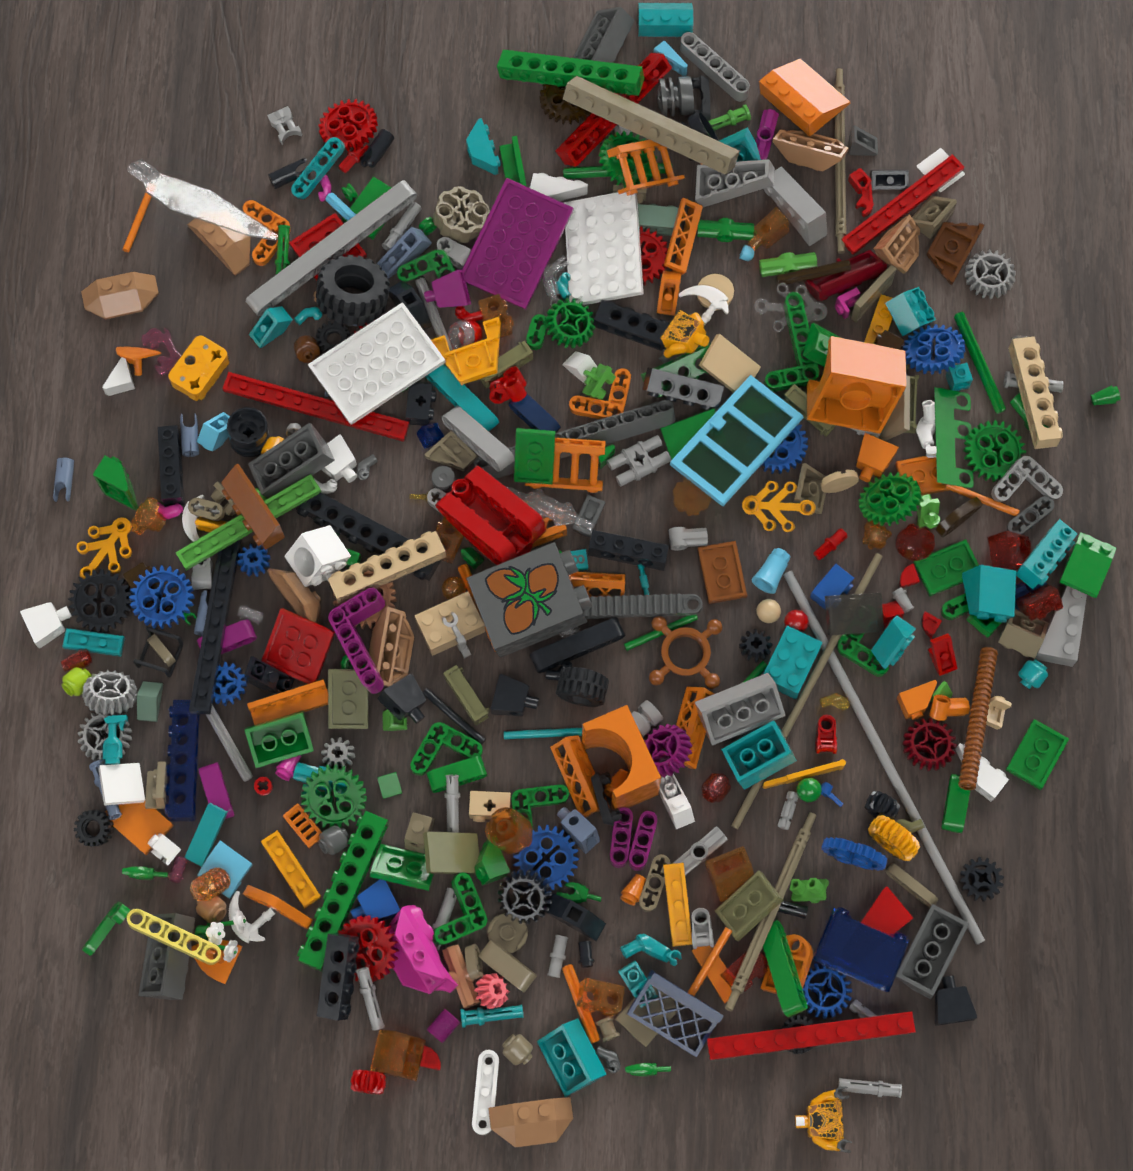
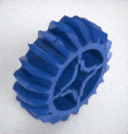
[803,962,852,1019]

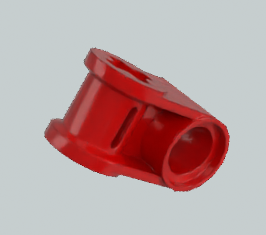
[815,715,837,754]

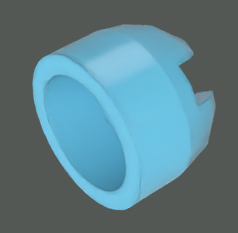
[739,245,754,261]

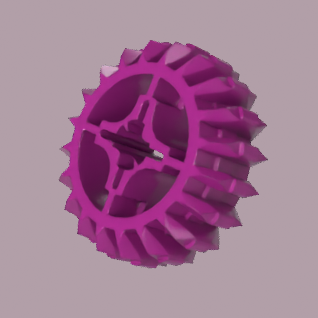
[644,724,692,778]

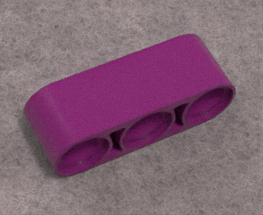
[197,619,257,655]
[198,762,234,819]
[610,807,633,868]
[629,811,658,871]

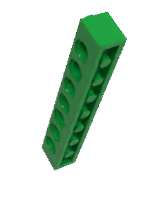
[497,49,645,96]
[297,811,389,972]

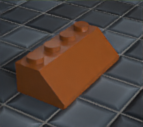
[221,464,285,550]

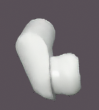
[314,478,337,495]

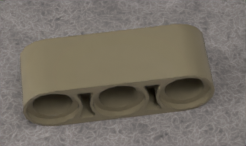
[478,939,537,992]

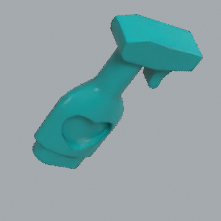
[103,715,128,765]

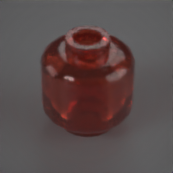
[701,773,731,803]

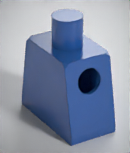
[350,879,400,923]

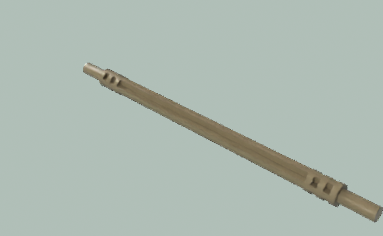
[834,68,847,254]
[725,812,816,1012]

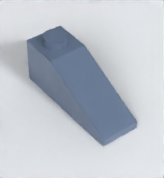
[377,227,432,279]

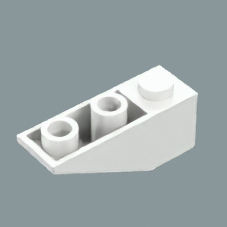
[530,173,588,201]
[955,743,1009,802]
[659,774,695,829]

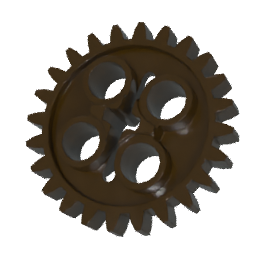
[539,84,592,125]

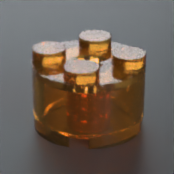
[485,807,533,854]

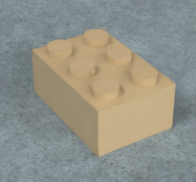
[415,592,485,656]

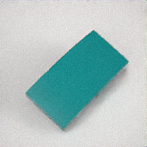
[618,960,658,1008]

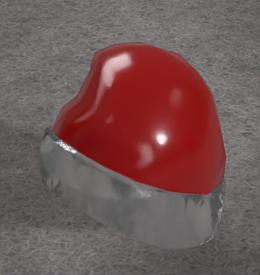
[448,320,483,350]

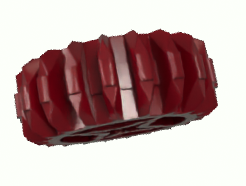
[902,718,957,771]

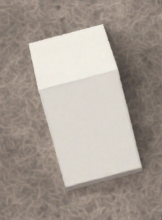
[563,351,597,385]
[102,357,135,396]

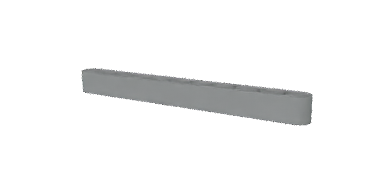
[246,180,417,316]

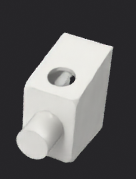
[321,434,357,483]
[20,602,72,649]

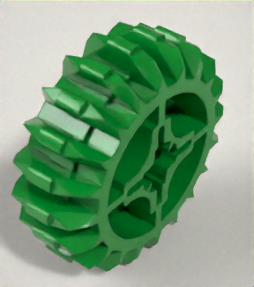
[545,298,595,349]

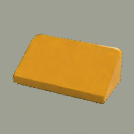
[195,517,227,532]

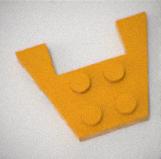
[431,317,501,385]

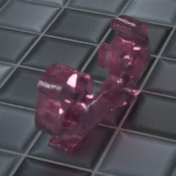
[141,328,181,376]

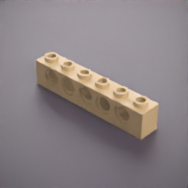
[1008,336,1063,449]
[328,531,446,604]

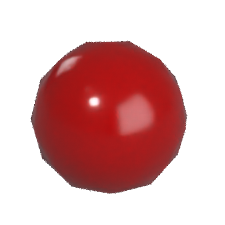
[784,609,809,632]

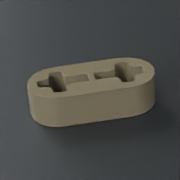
[188,498,225,521]
[147,634,176,667]
[465,944,483,980]

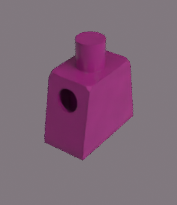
[424,270,471,308]

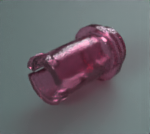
[168,856,188,883]

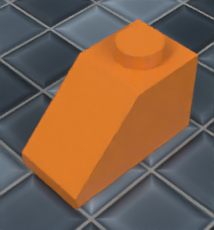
[657,270,682,316]
[897,680,937,720]

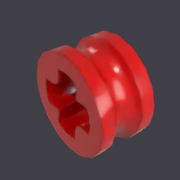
[254,777,273,796]

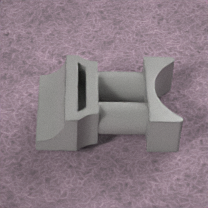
[267,106,302,145]

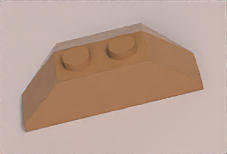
[773,130,849,171]
[187,211,251,276]
[873,214,920,274]
[81,272,159,320]
[267,568,321,624]
[369,606,414,687]
[488,1097,573,1147]

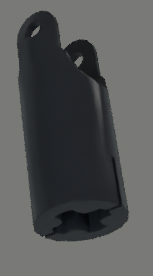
[361,129,395,168]
[268,158,307,189]

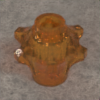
[862,521,892,549]

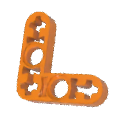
[243,200,291,266]
[569,368,631,419]
[243,885,313,929]

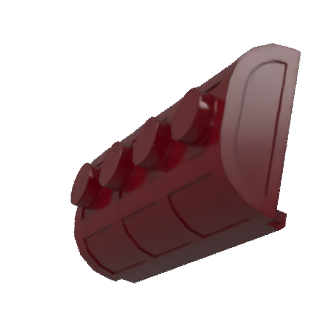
[804,250,887,301]

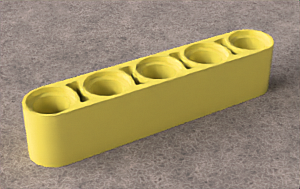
[127,909,221,965]

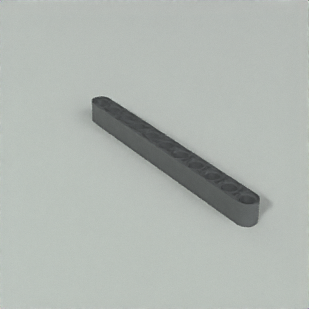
[474,400,676,479]

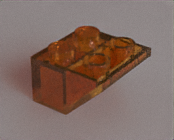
[705,846,754,903]
[370,1029,426,1081]

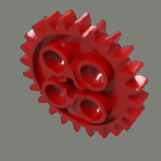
[318,99,378,152]
[639,227,668,286]
[338,915,400,982]

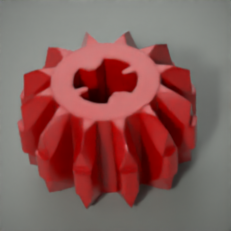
[350,1070,386,1095]

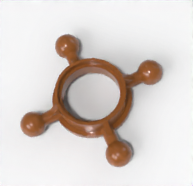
[649,616,723,689]

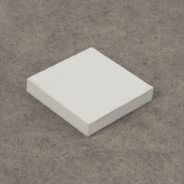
[98,763,145,806]

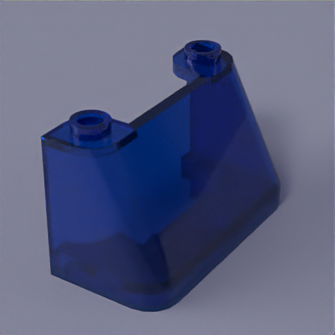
[813,907,909,992]

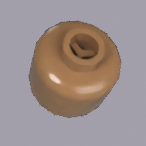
[196,893,227,923]

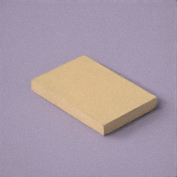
[699,334,761,398]

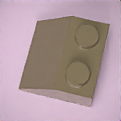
[998,609,1049,659]

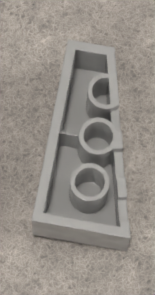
[695,159,775,207]
[764,166,827,246]
[1035,586,1087,667]

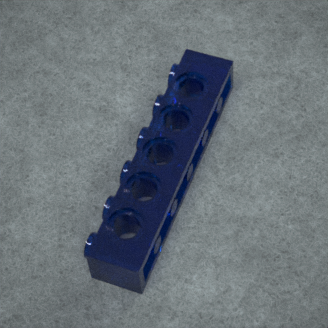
[165,700,200,821]

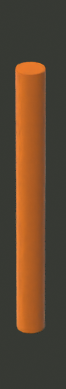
[122,184,155,252]
[945,484,1020,517]
[688,927,732,997]

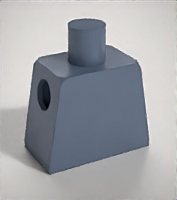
[557,807,600,854]

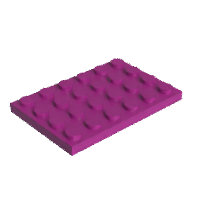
[462,178,574,310]

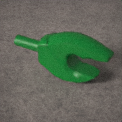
[122,866,168,880]
[556,882,602,903]
[625,1063,671,1077]

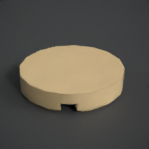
[697,274,734,311]
[820,470,859,493]

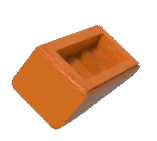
[283,803,321,848]

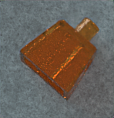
[748,207,790,250]

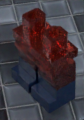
[1015,582,1063,621]

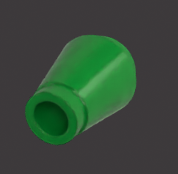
[1090,385,1121,406]

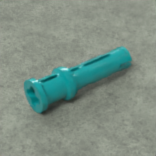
[460,1005,523,1028]

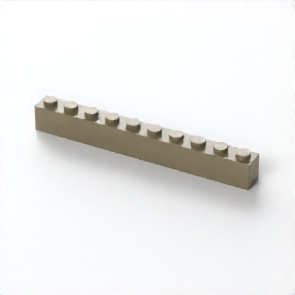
[563,76,740,175]

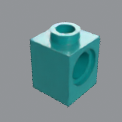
[945,363,973,391]

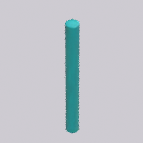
[504,728,582,739]

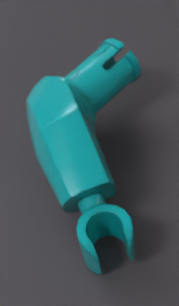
[620,934,682,966]

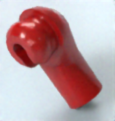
[455,306,483,322]

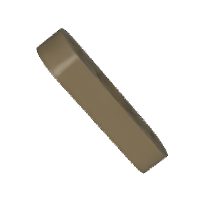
[639,854,670,912]
[885,863,938,908]

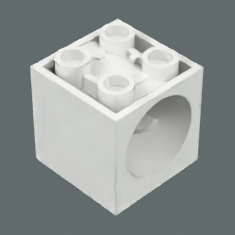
[284,525,351,587]

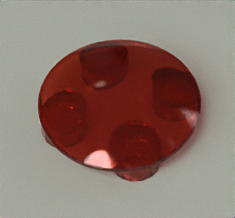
[896,524,935,561]

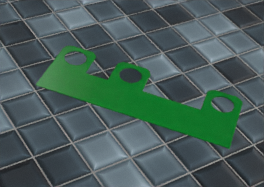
[934,387,974,488]

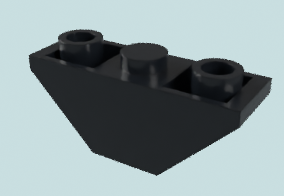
[389,281,432,330]
[244,656,295,694]
[544,894,606,942]

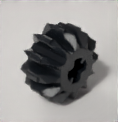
[739,629,773,663]
[865,791,900,820]

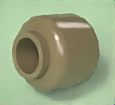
[502,1034,533,1065]

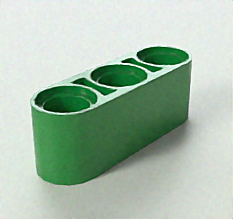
[426,756,487,793]
[941,774,970,834]

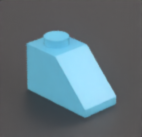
[197,412,230,451]

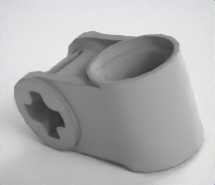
[437,237,471,270]
[192,557,213,590]
[691,908,714,949]

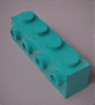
[1016,519,1077,589]

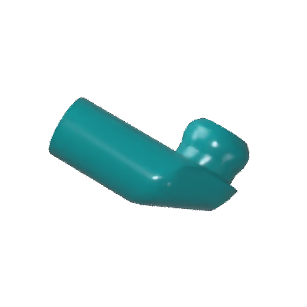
[294,307,323,325]

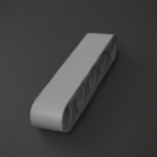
[680,32,750,102]
[441,406,515,472]

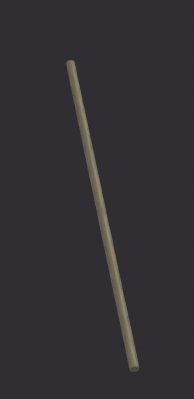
[731,553,883,830]

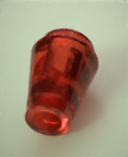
[61,649,92,671]

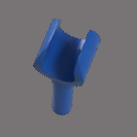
[821,782,843,807]

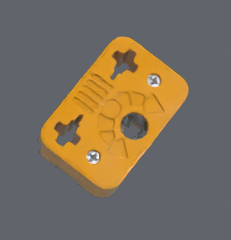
[168,335,229,401]

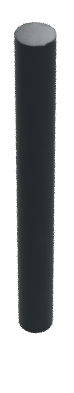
[423,688,486,745]

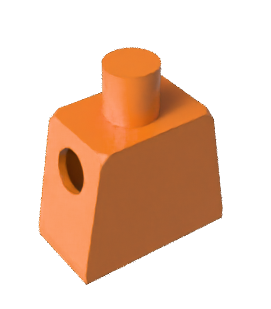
[856,433,899,482]

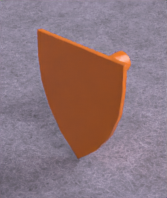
[116,347,161,376]
[192,940,243,984]

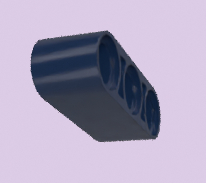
[508,394,561,433]

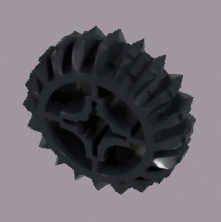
[497,869,552,924]

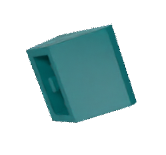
[885,287,936,336]
[871,615,916,669]

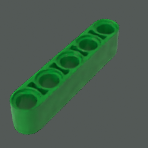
[763,920,808,1018]

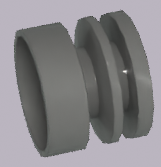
[657,76,694,117]

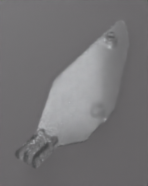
[127,159,278,241]

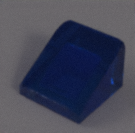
[417,423,444,449]

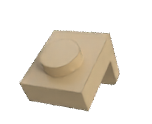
[986,696,1012,730]

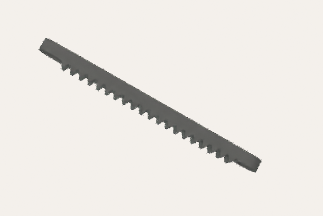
[583,594,703,619]

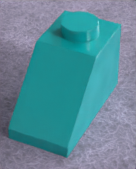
[249,306,293,348]

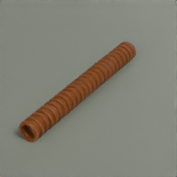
[958,647,998,790]

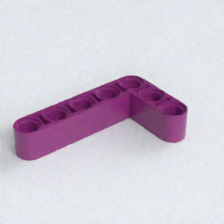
[328,588,385,694]

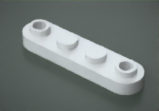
[472,1050,499,1135]

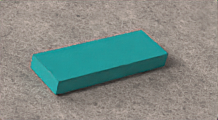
[62,628,125,657]
[184,803,228,867]

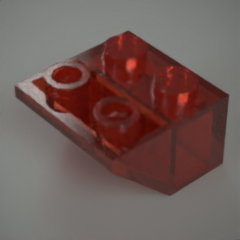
[987,531,1031,572]

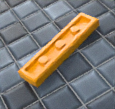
[261,830,321,909]
[663,862,692,947]

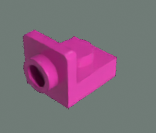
[835,287,861,319]

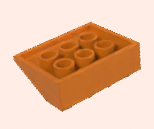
[759,59,850,137]

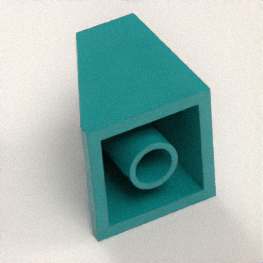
[962,565,1016,622]

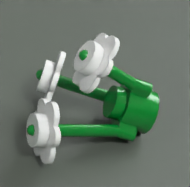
[195,911,247,962]

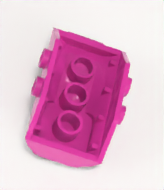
[389,905,458,994]

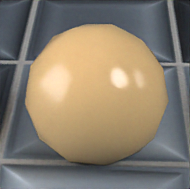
[756,599,781,623]

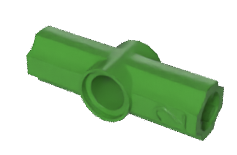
[759,252,818,277]

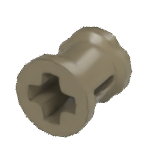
[596,1016,620,1043]

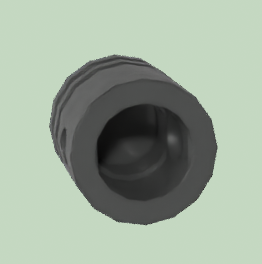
[432,466,455,494]

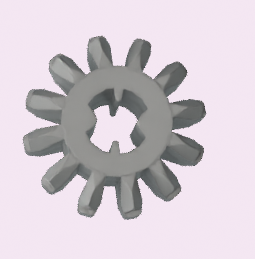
[321,737,355,770]

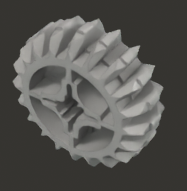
[965,249,1016,300]
[82,669,137,716]
[78,712,132,761]

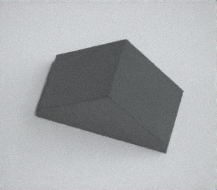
[849,125,878,156]

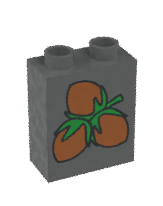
[467,542,593,658]

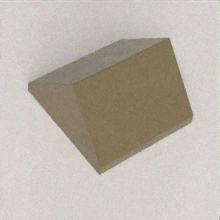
[912,196,957,239]
[793,463,826,514]

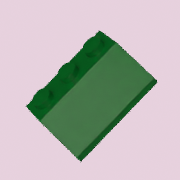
[803,323,841,368]
[93,455,139,511]
[245,711,314,768]

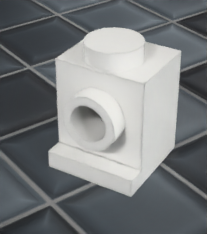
[147,833,181,865]

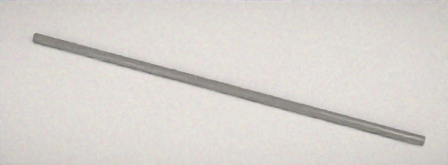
[783,571,985,945]

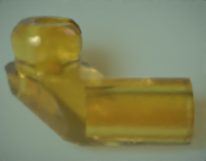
[819,693,850,710]

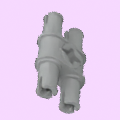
[607,435,671,487]

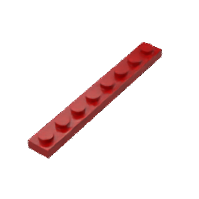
[841,154,965,255]

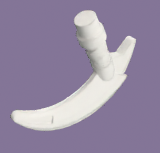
[679,285,729,325]
[182,495,220,542]
[229,891,275,943]

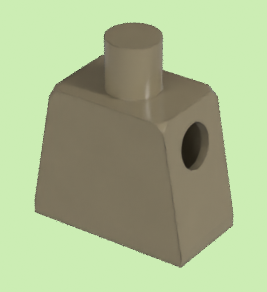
[404,812,435,854]

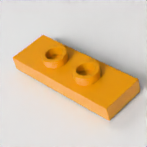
[864,294,893,345]

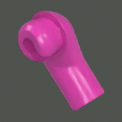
[318,174,332,202]
[153,502,183,519]

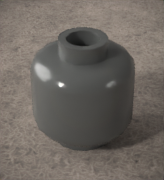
[318,825,349,855]

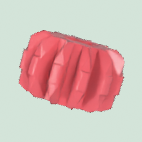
[474,973,510,1009]

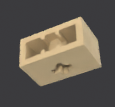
[469,791,511,823]

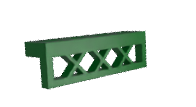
[499,136,527,187]

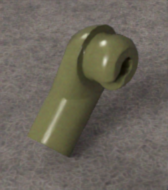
[896,819,925,833]

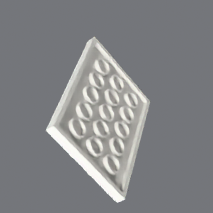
[564,192,644,305]
[308,302,446,425]

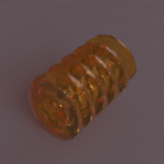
[190,867,231,901]

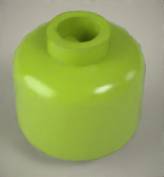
[62,667,92,696]

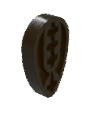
[935,497,983,538]

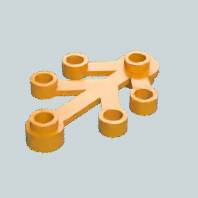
[742,481,816,532]
[76,518,132,579]

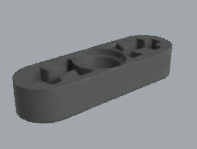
[1006,496,1054,538]

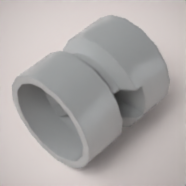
[631,700,663,738]

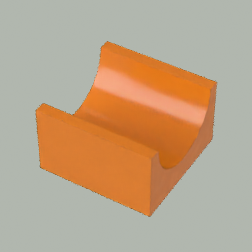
[807,336,906,434]
[582,705,661,810]

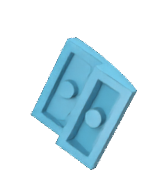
[197,841,253,899]

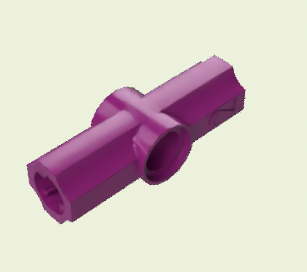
[756,109,779,160]

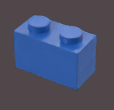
[810,564,854,612]

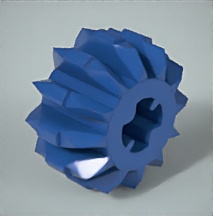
[237,543,271,577]

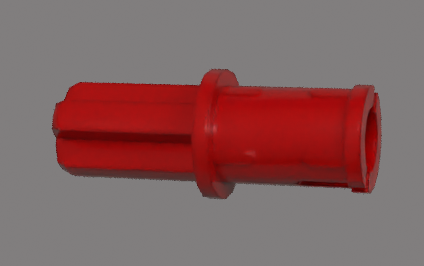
[338,142,369,173]
[813,528,848,560]

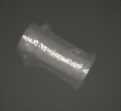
[237,605,264,624]

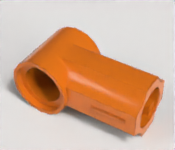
[929,695,970,721]

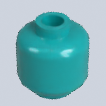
[1018,659,1048,689]

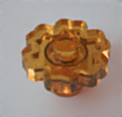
[673,477,712,516]
[130,497,166,535]

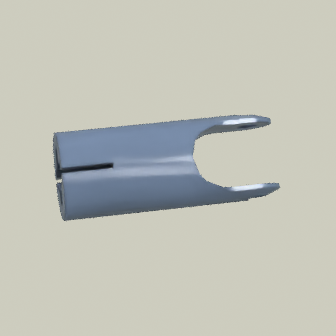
[180,413,199,457]
[53,458,74,502]
[194,590,208,636]

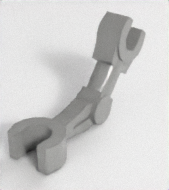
[442,612,471,659]

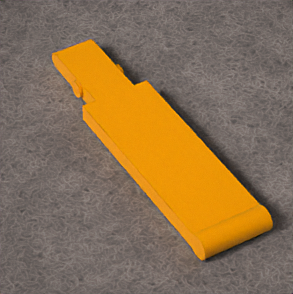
[762,759,846,789]

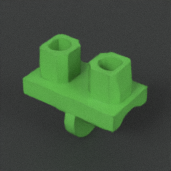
[582,363,616,400]
[917,494,940,530]
[790,878,829,903]

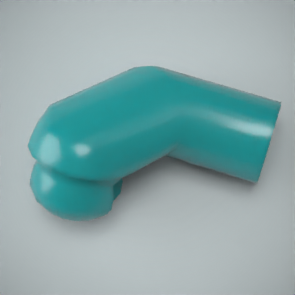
[556,272,571,300]

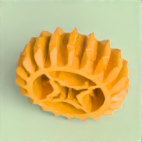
[868,815,920,861]

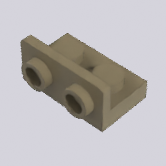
[145,762,168,809]

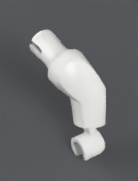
[916,400,937,458]

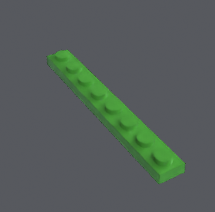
[176,474,321,571]

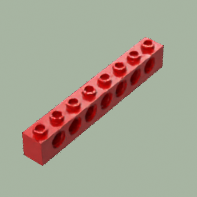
[555,53,672,167]

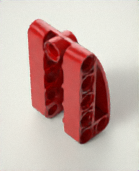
[435,466,546,565]

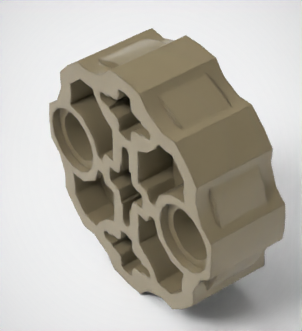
[433,186,490,243]

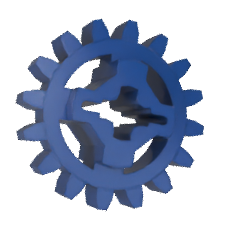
[213,662,247,706]

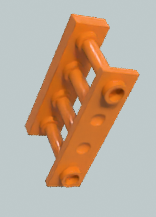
[607,140,685,196]
[525,438,606,493]

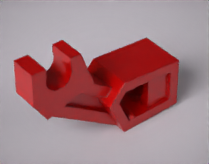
[848,168,874,217]

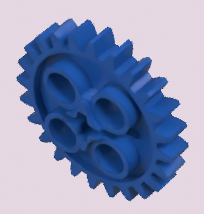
[903,324,965,375]
[746,413,808,474]
[129,565,195,629]
[513,825,579,890]
[822,837,888,871]

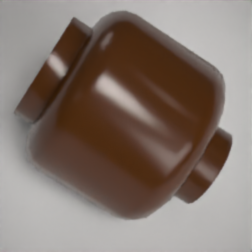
[294,335,320,363]

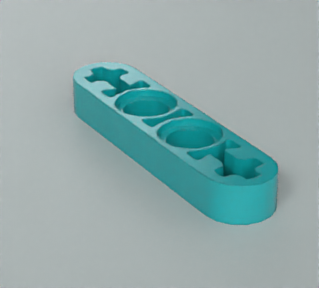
[291,137,345,199]

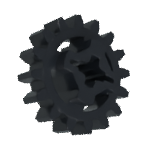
[959,857,1004,902]

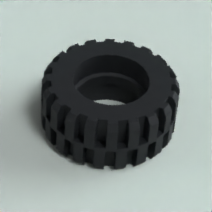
[316,255,390,326]

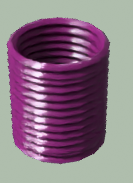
[427,1009,460,1043]

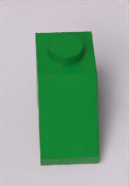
[475,835,510,885]

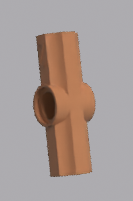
[442,944,480,1009]

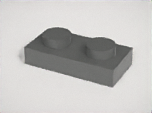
[572,495,605,538]

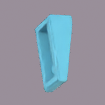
[653,41,688,76]

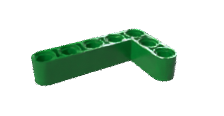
[763,292,819,392]

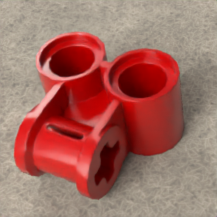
[489,366,527,404]

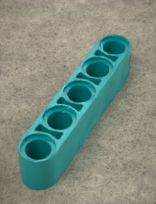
[425,364,499,431]

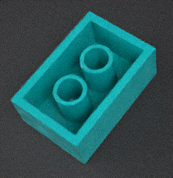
[764,626,823,699]
[722,720,797,790]

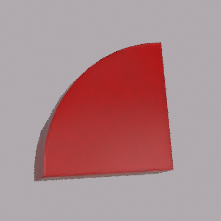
[899,563,920,588]
[922,611,942,639]
[420,1045,441,1071]

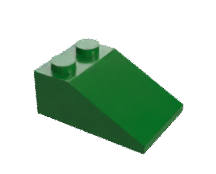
[1060,532,1116,598]

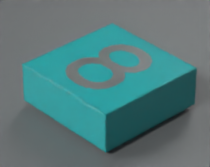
[571,549,588,571]

